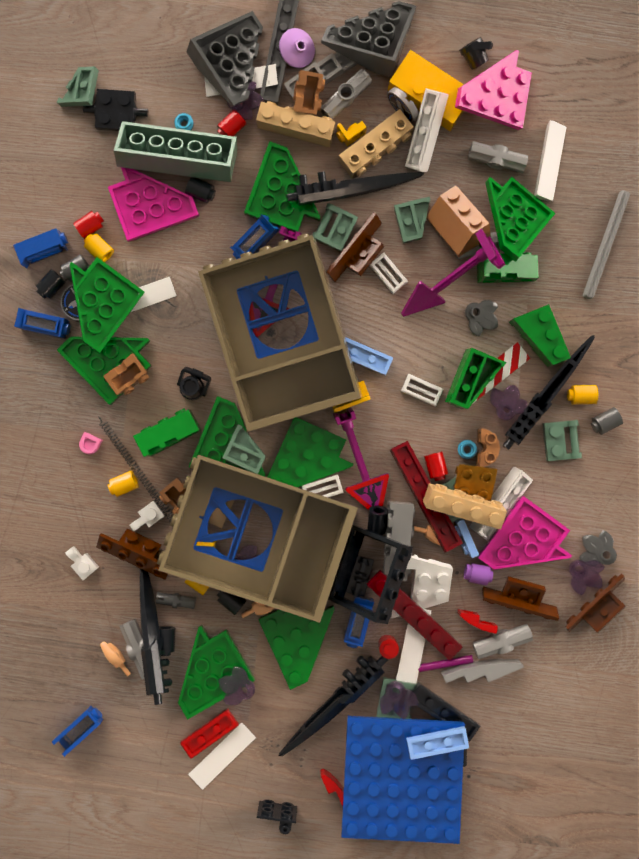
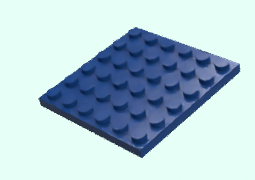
[341,716,465,844]

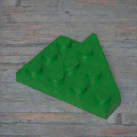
[244,141,320,233]
[485,177,555,262]
[69,257,145,354]
[57,337,152,405]
[189,396,265,477]
[267,417,353,487]
[258,605,335,690]
[178,625,255,720]

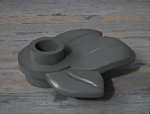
[465,300,498,336]
[579,530,617,566]

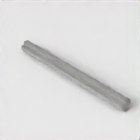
[583,190,630,299]

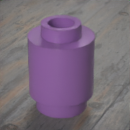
[464,563,493,586]

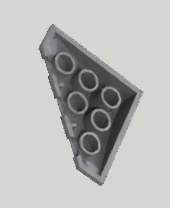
[321,1,417,78]
[186,11,263,107]

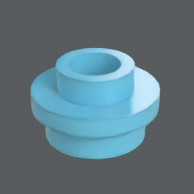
[174,113,194,131]
[458,440,477,459]

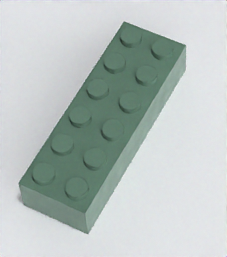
[114,121,237,182]

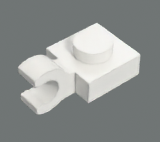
[130,501,165,531]
[65,546,99,580]

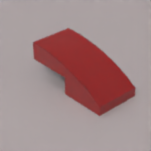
[457,609,498,634]
[320,768,344,806]

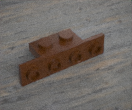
[326,212,384,282]
[96,529,168,580]
[565,573,626,633]
[482,576,559,621]

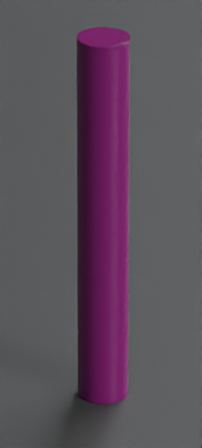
[418,655,473,672]

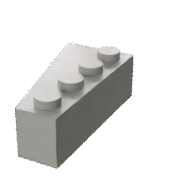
[383,501,415,581]

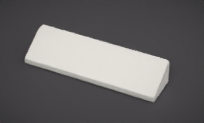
[405,88,449,172]
[534,120,566,202]
[469,467,533,541]

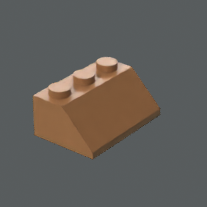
[426,185,491,257]

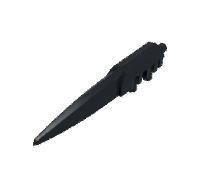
[286,171,424,206]
[502,335,595,450]
[139,569,172,705]
[278,656,388,756]

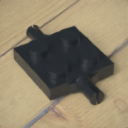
[83,89,149,131]

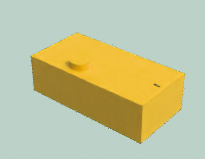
[387,50,464,131]

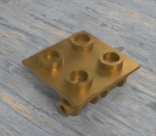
[454,464,498,501]

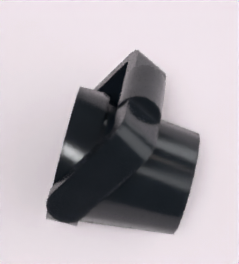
[459,37,493,70]
[177,367,211,401]

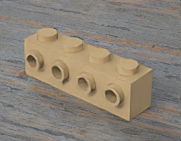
[256,101,335,147]
[339,109,414,179]
[423,483,507,530]

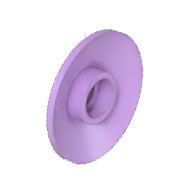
[279,28,315,68]

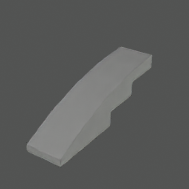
[284,52,357,101]
[441,659,524,683]

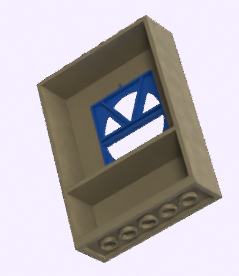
[198,233,362,432]
[157,455,358,623]

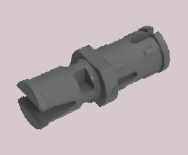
[156,592,196,609]

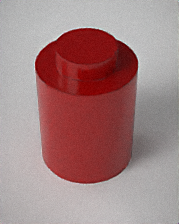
[217,109,246,136]
[73,211,104,239]
[424,451,449,481]
[378,635,399,659]

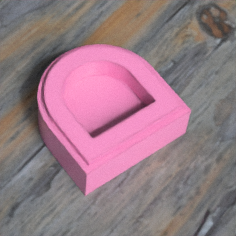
[79,432,103,454]

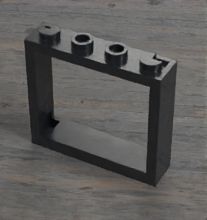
[328,525,413,624]

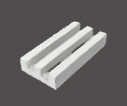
[369,253,408,294]
[401,374,443,407]
[302,474,344,498]

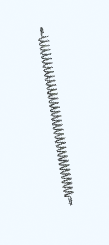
[98,416,173,522]

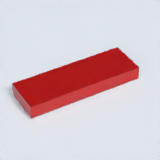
[180,708,239,759]

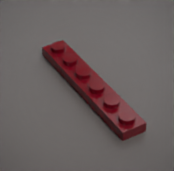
[390,441,463,553]
[367,570,463,661]

